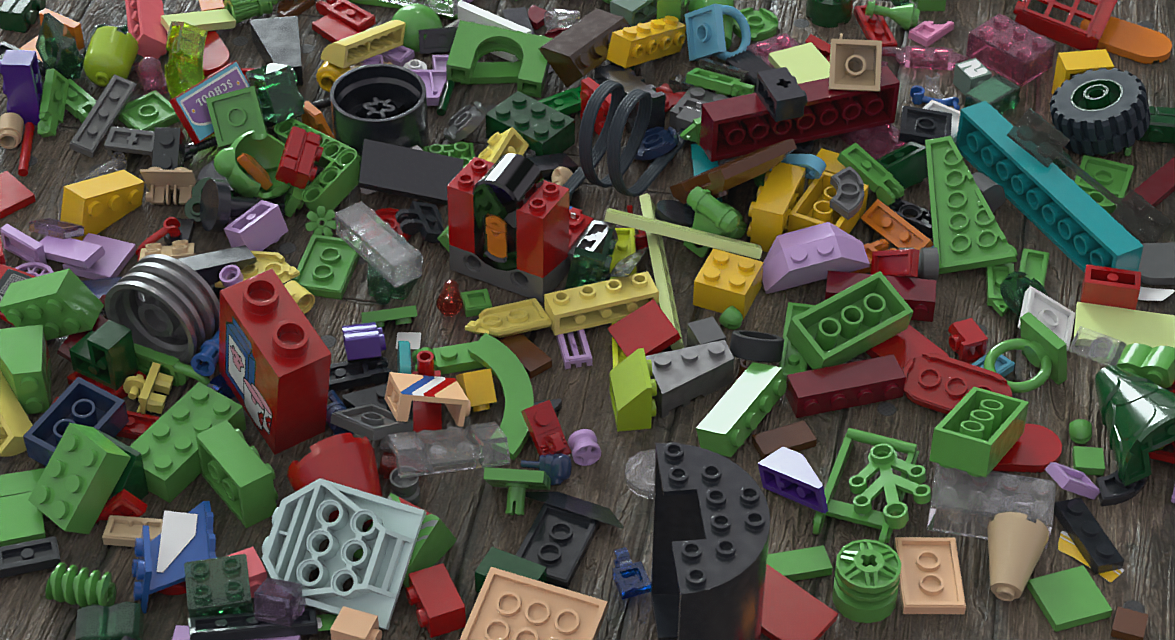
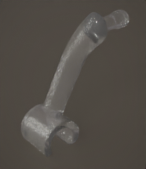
[85,151,127,180]

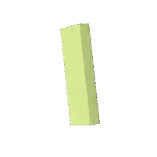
[160,9,236,35]

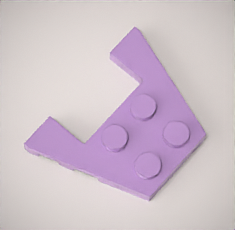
[360,55,449,106]

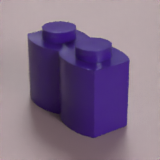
[342,322,386,361]

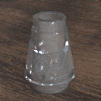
[544,8,581,30]

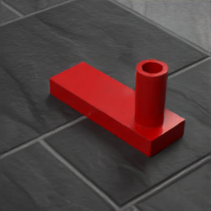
[413,350,442,439]

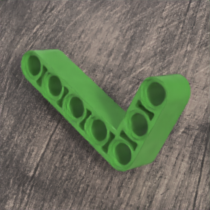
[274,117,361,213]

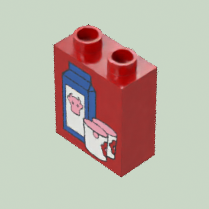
[219,269,331,455]

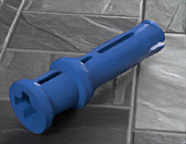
[191,329,219,376]

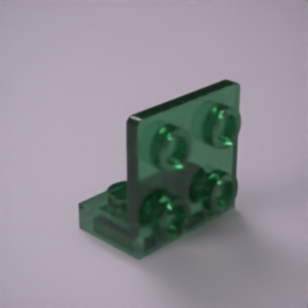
[564,228,616,290]
[184,554,253,618]

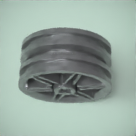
[105,254,220,365]

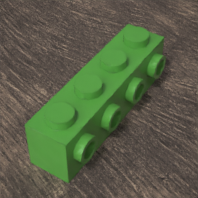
[696,362,787,457]

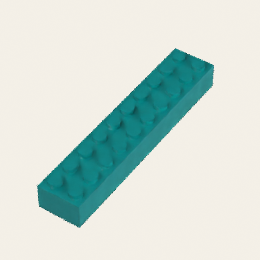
[956,101,1144,273]

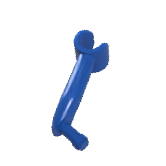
[910,86,960,111]

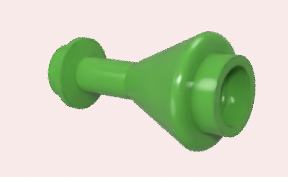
[865,0,920,31]

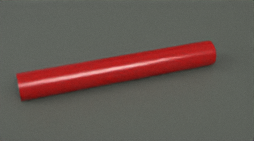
[18,122,35,177]

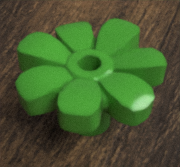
[305,206,339,237]

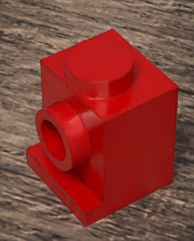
[948,318,988,364]

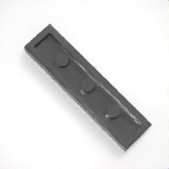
[69,74,137,158]

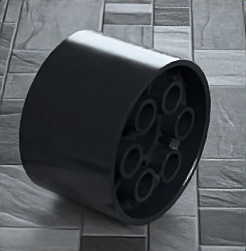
[330,64,429,157]

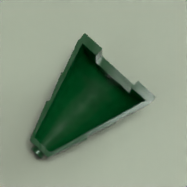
[1095,365,1175,486]

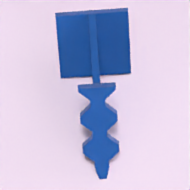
[132,501,218,613]

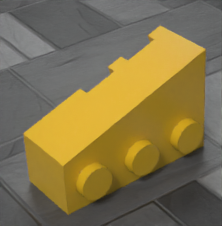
[59,170,145,241]

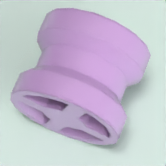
[568,429,601,466]

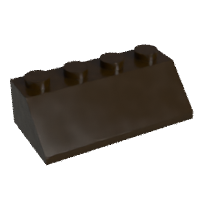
[539,8,631,88]

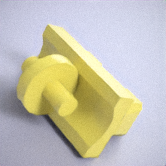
[123,362,174,414]

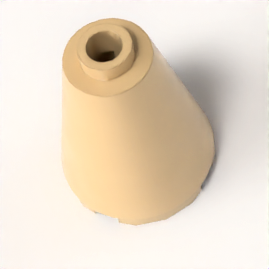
[987,512,1049,601]

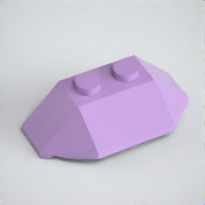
[762,222,870,294]

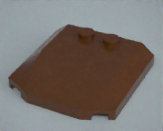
[670,139,797,204]

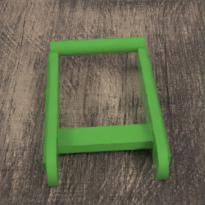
[813,428,920,544]

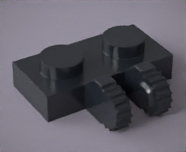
[395,201,447,243]

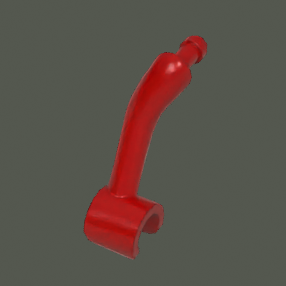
[626,205,648,250]
[135,217,181,262]

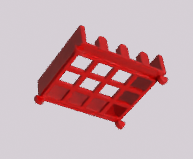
[1013,0,1118,51]

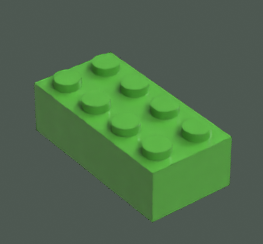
[786,271,913,370]
[129,382,247,503]
[929,387,1029,477]

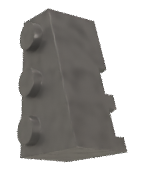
[646,340,734,418]

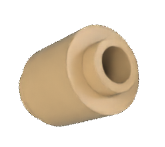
[0,112,24,149]

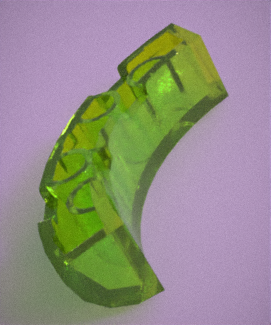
[165,21,208,99]

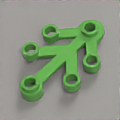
[849,443,931,529]

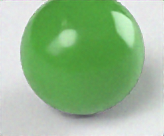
[391,3,442,52]

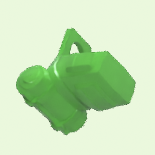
[684,186,747,258]

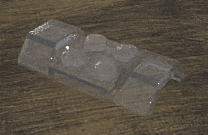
[380,422,510,478]

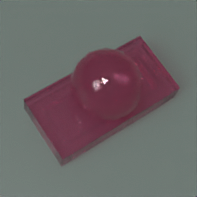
[134,56,170,95]

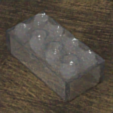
[927,463,1056,549]

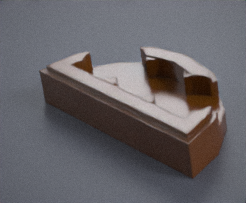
[277,0,316,17]

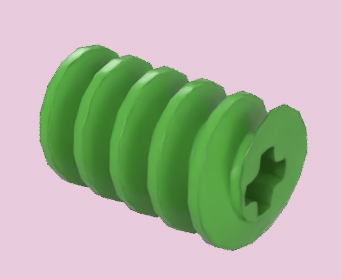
[45,562,117,612]

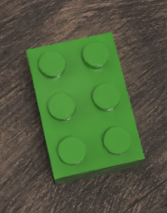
[0,268,104,341]
[196,420,278,528]
[28,423,131,534]

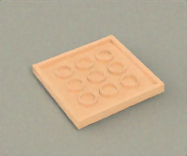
[460,567,609,640]

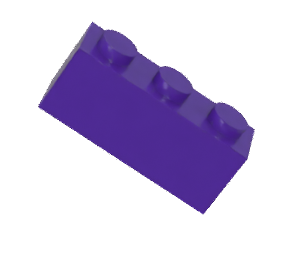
[0,50,43,125]

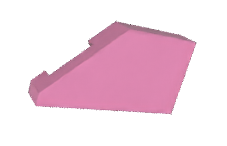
[908,21,954,47]

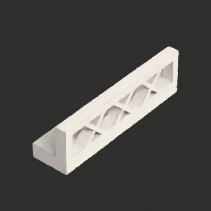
[446,1,531,62]

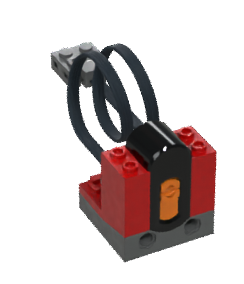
[447,80,729,303]

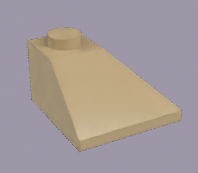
[829,39,882,92]

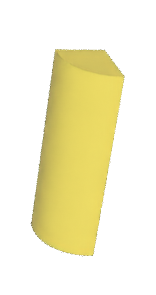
[321,20,406,68]
[0,370,33,457]

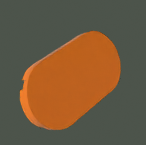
[1080,16,1172,64]

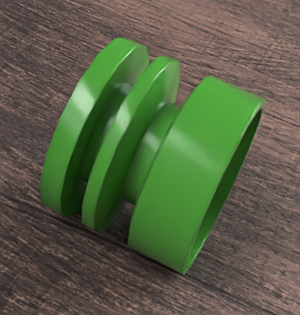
[832,539,901,623]

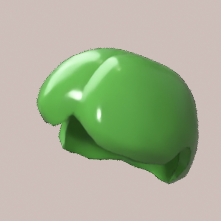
[214,130,292,201]

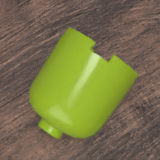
[83,26,139,88]

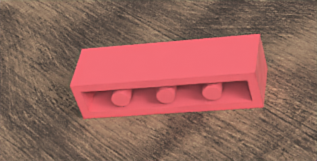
[125,0,169,63]

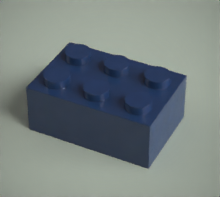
[23,377,129,466]

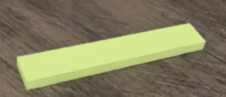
[604,208,762,259]

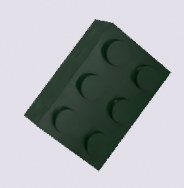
[485,91,575,156]

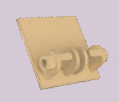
[140,167,197,205]
[139,240,196,260]

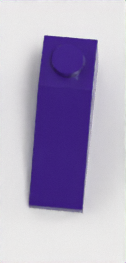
[758,447,828,514]

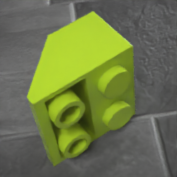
[609,348,657,432]

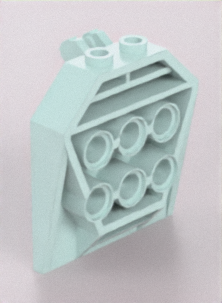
[262,478,427,630]

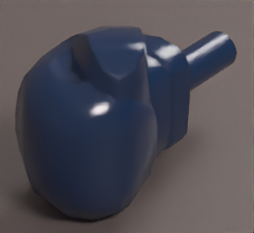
[521,453,572,486]

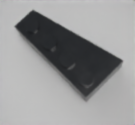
[593,63,666,134]

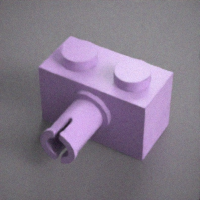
[224,200,288,251]

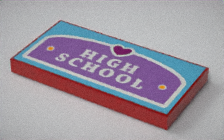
[169,61,251,145]

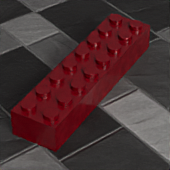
[700,66,900,162]

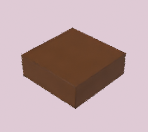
[1110,607,1149,640]

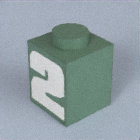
[953,58,992,99]

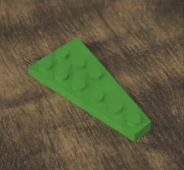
[925,136,1017,274]

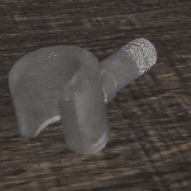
[925,73,945,99]

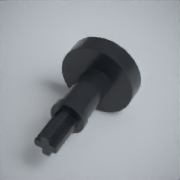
[200,179,285,232]

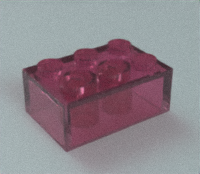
[966,13,1056,86]

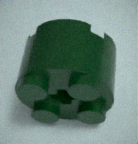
[806,0,853,28]

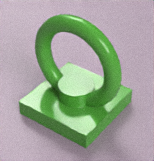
[984,312,1067,393]

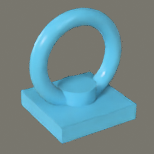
[685,4,751,61]

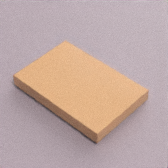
[894,537,966,614]

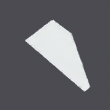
[157,511,198,573]

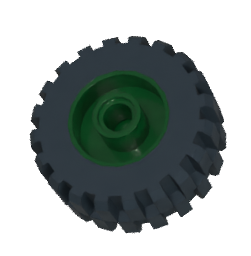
[1050,68,1151,156]

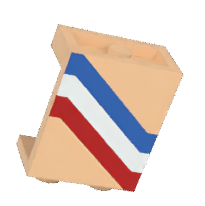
[384,372,471,427]

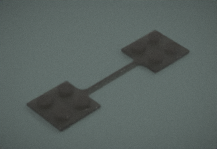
[1007,108,1172,244]

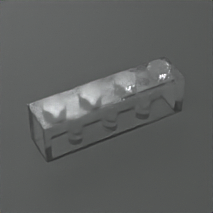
[335,201,423,288]

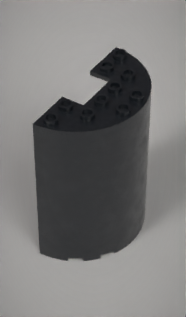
[651,442,770,640]

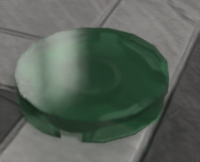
[1000,271,1049,317]

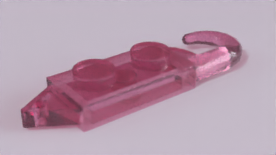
[881,45,968,70]

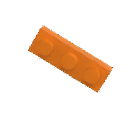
[860,199,934,250]

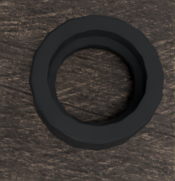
[729,330,784,363]

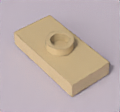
[102,515,163,547]

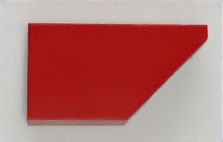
[95,489,148,523]

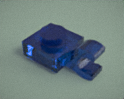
[612,547,651,599]

